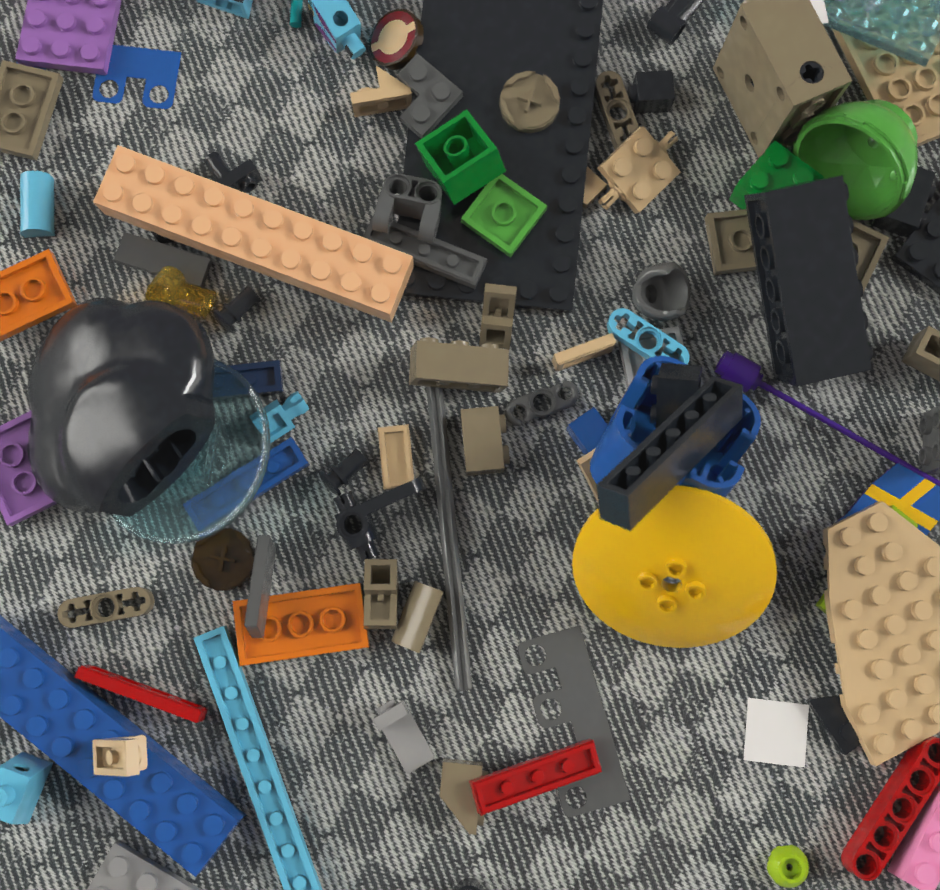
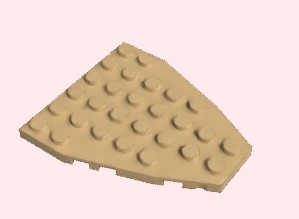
[823,501,940,766]

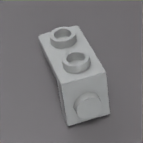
[372,699,434,774]

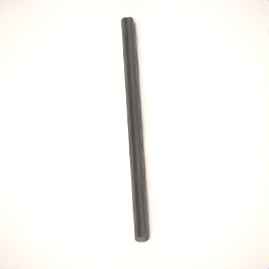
[426,387,472,691]

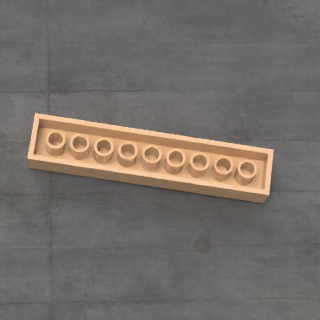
[93,145,414,323]

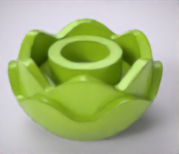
[767,845,809,888]

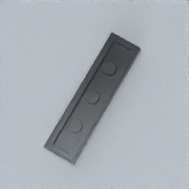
[363,215,487,289]

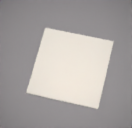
[743,698,809,767]

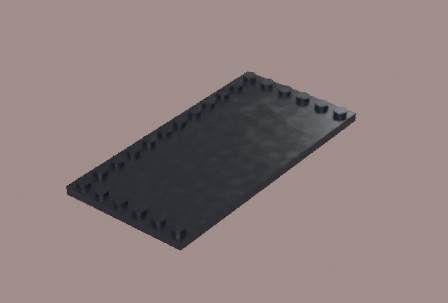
[397,0,603,313]

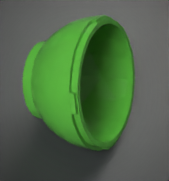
[793,99,918,220]

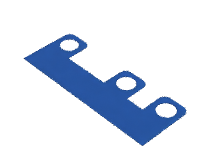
[16,45,181,109]

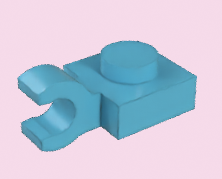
[250,391,309,444]

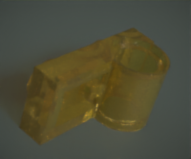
[145,266,216,319]

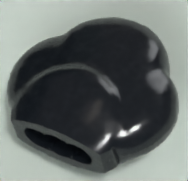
[27,298,215,517]

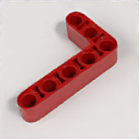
[841,736,940,881]

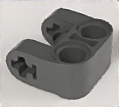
[372,174,442,243]

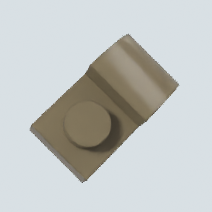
[479,283,517,349]
[363,559,399,629]

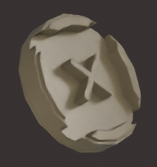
[499,71,560,133]

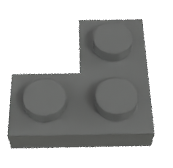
[397,53,463,139]

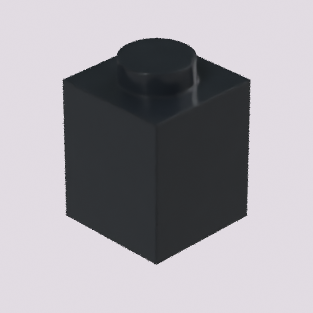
[628,70,675,114]

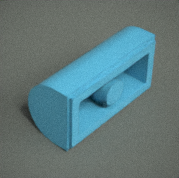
[20,171,55,238]

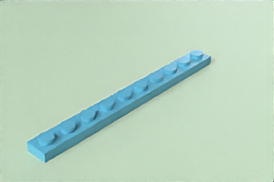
[194,626,323,890]

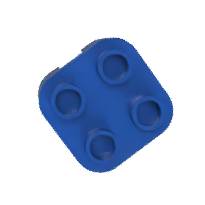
[590,356,761,498]

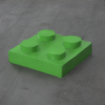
[461,174,547,258]

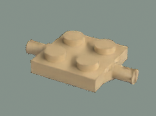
[597,126,681,214]

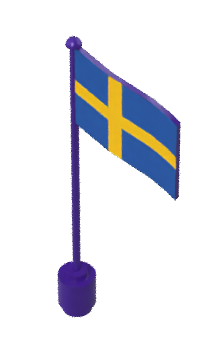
[714,350,940,535]

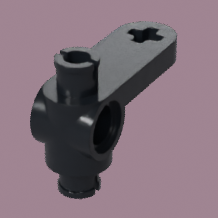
[333,477,426,563]

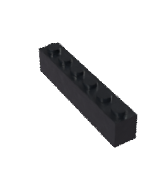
[597,376,743,531]

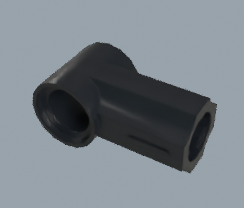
[647,0,704,46]

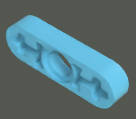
[607,308,690,364]

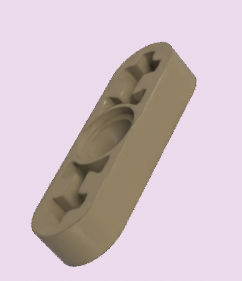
[594,71,639,150]
[57,587,155,628]

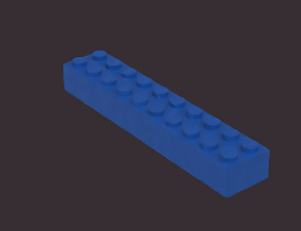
[0,615,246,877]

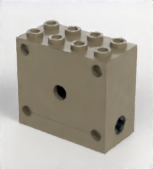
[713,0,853,158]

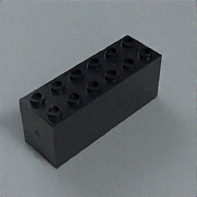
[744,175,873,387]

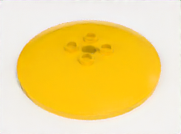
[572,485,777,648]

